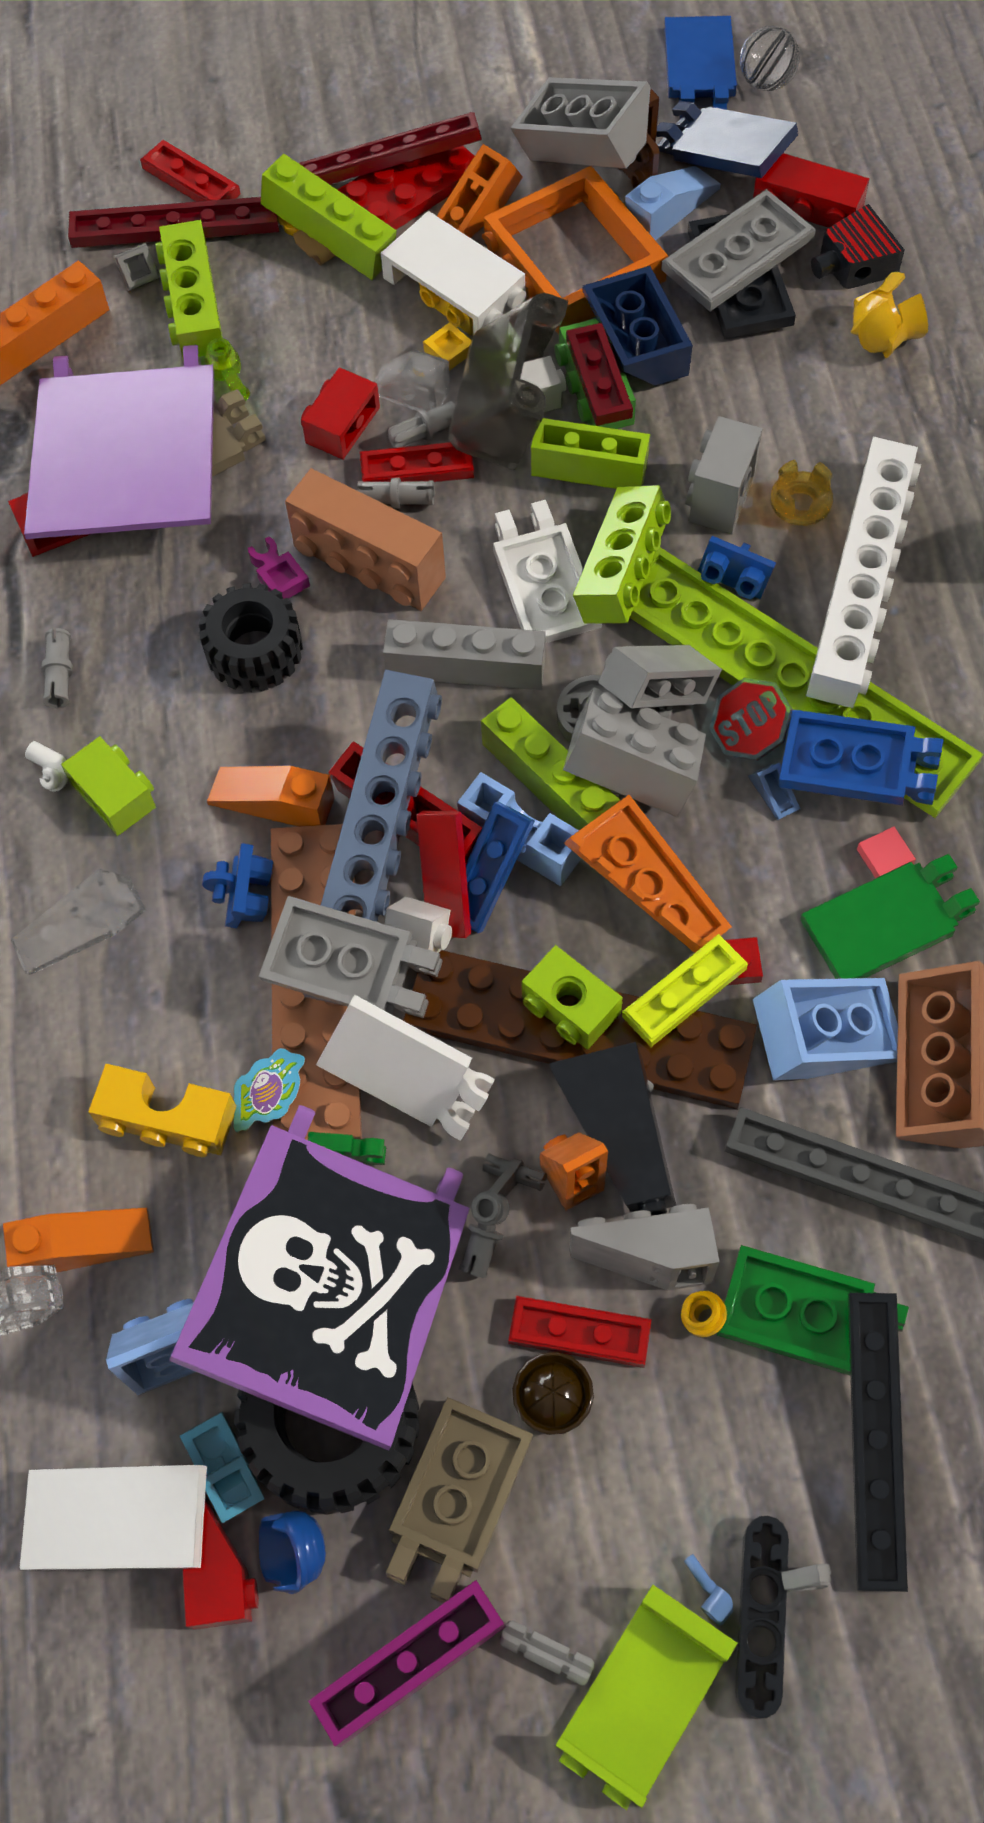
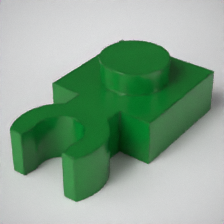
[308,1132,387,1165]

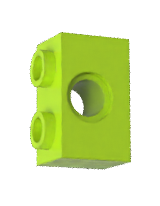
[522,945,623,1050]

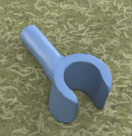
[684,1554,733,1626]

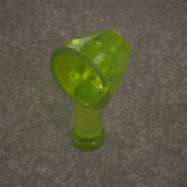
[204,338,250,401]

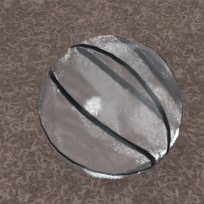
[740,26,800,91]

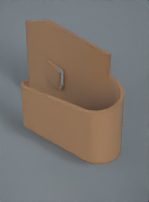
[293,230,336,265]

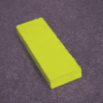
[622,934,748,1047]

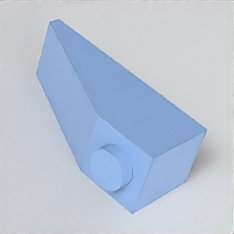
[625,166,721,241]

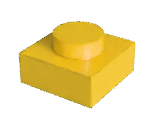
[423,322,475,372]

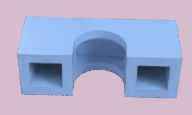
[457,772,581,886]

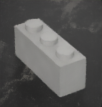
[598,645,722,708]

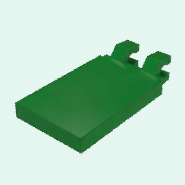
[800,854,980,979]
[717,1245,909,1376]

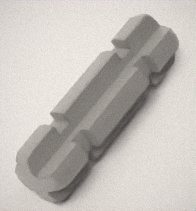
[500,1621,594,1685]

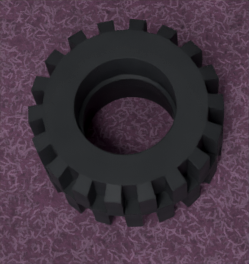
[199,583,303,692]

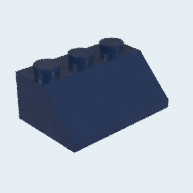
[582,266,693,386]

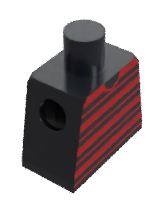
[811,204,905,289]

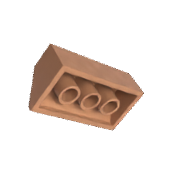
[896,961,984,1149]

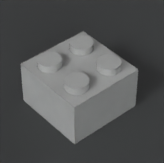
[685,416,763,534]

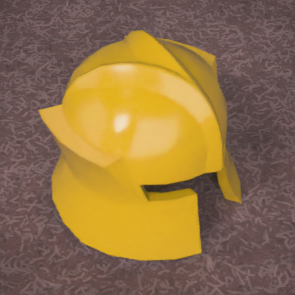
[851,272,928,359]

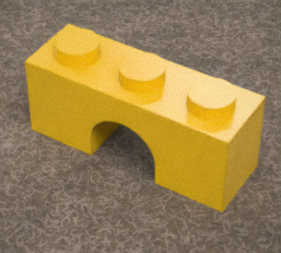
[88,1064,236,1157]

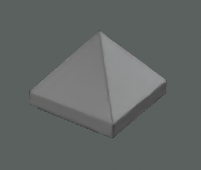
[113,243,160,291]

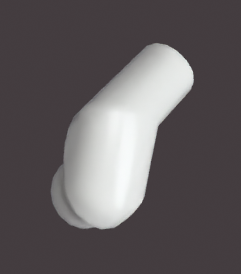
[25,741,68,792]

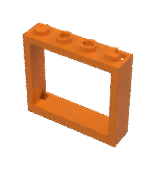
[482,166,668,335]

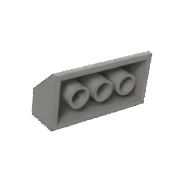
[510,77,651,169]

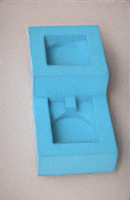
[180,1412,265,1523]

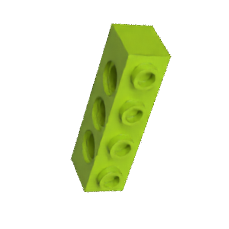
[155,220,225,358]
[573,485,671,624]

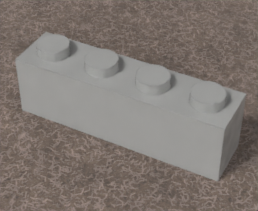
[383,619,546,690]

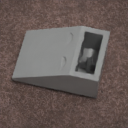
[569,1204,719,1290]

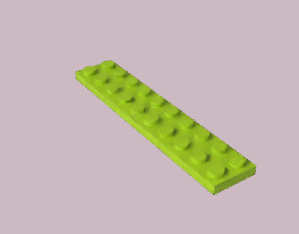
[630,547,984,818]

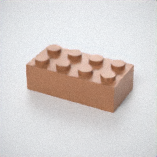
[285,468,446,611]

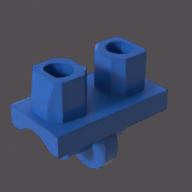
[697,536,776,600]
[202,843,273,929]

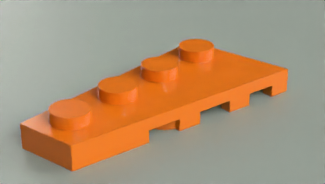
[564,795,732,953]

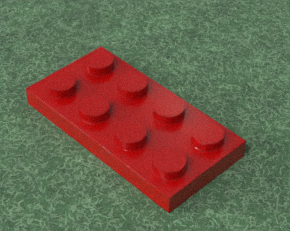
[338,146,475,230]

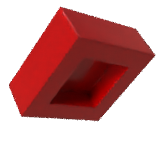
[725,937,763,985]

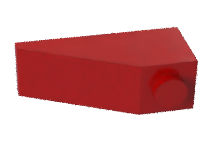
[183,1499,259,1630]

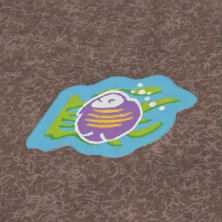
[233,1048,305,1132]

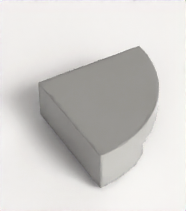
[781,1564,831,1592]

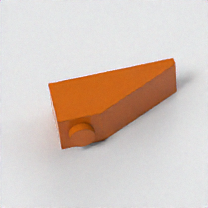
[437,144,523,238]
[207,766,335,827]
[540,1132,608,1211]
[3,1207,154,1280]

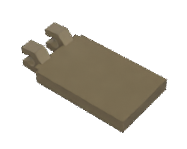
[212,389,266,477]
[386,1397,533,1603]

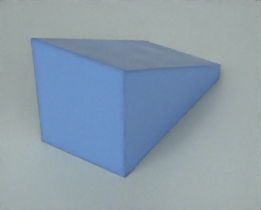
[748,763,801,820]

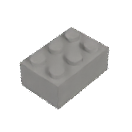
[563,687,706,817]

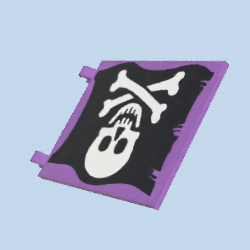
[169,1105,470,1451]

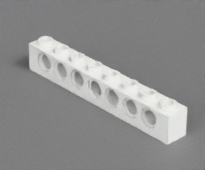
[806,437,921,708]

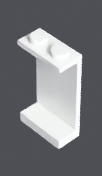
[381,211,526,342]

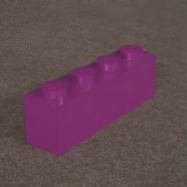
[308,1580,505,1747]

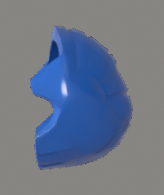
[259,1511,326,1594]

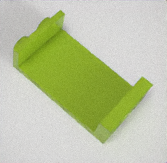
[555,1585,737,1811]

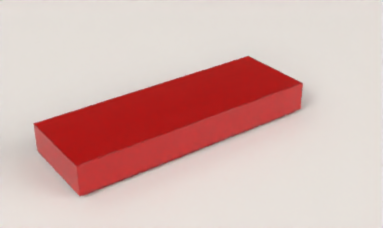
[140,140,241,202]
[359,440,474,482]
[416,811,471,938]
[508,1296,652,1368]

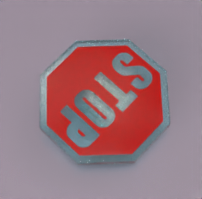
[709,678,793,761]

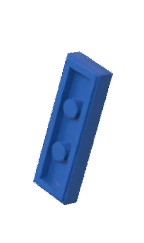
[466,802,535,933]

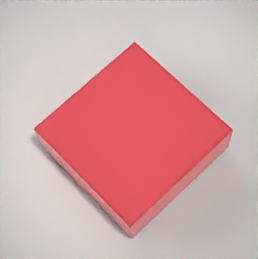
[857,826,916,879]

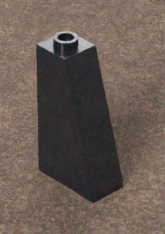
[550,1042,676,1216]

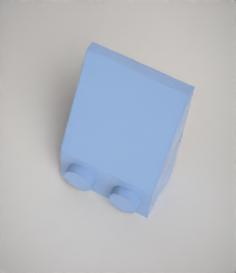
[752,978,898,1080]
[106,1299,195,1395]

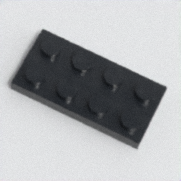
[688,214,796,339]

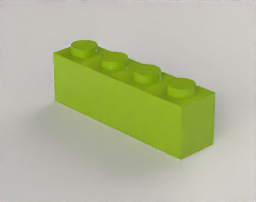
[261,154,397,280]
[481,697,620,830]

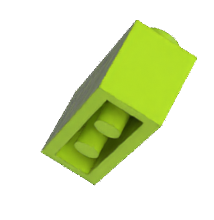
[531,417,650,489]

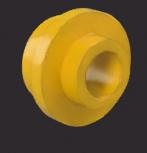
[681,1291,727,1337]

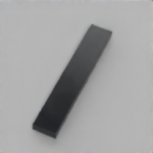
[848,1293,908,1592]

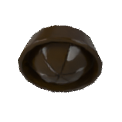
[512,1352,594,1435]

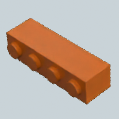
[0,260,109,385]

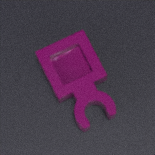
[248,536,310,599]

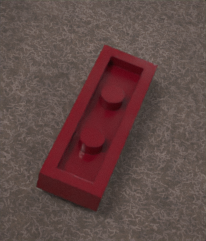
[566,323,633,426]

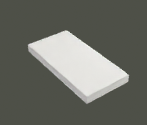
[20,1465,207,1570]

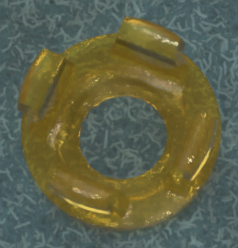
[770,460,833,526]

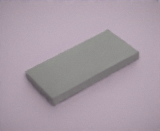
[661,189,816,311]

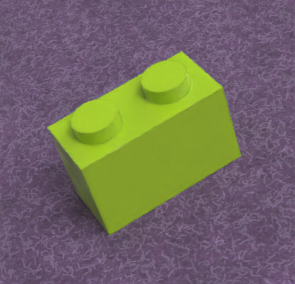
[61,736,156,836]

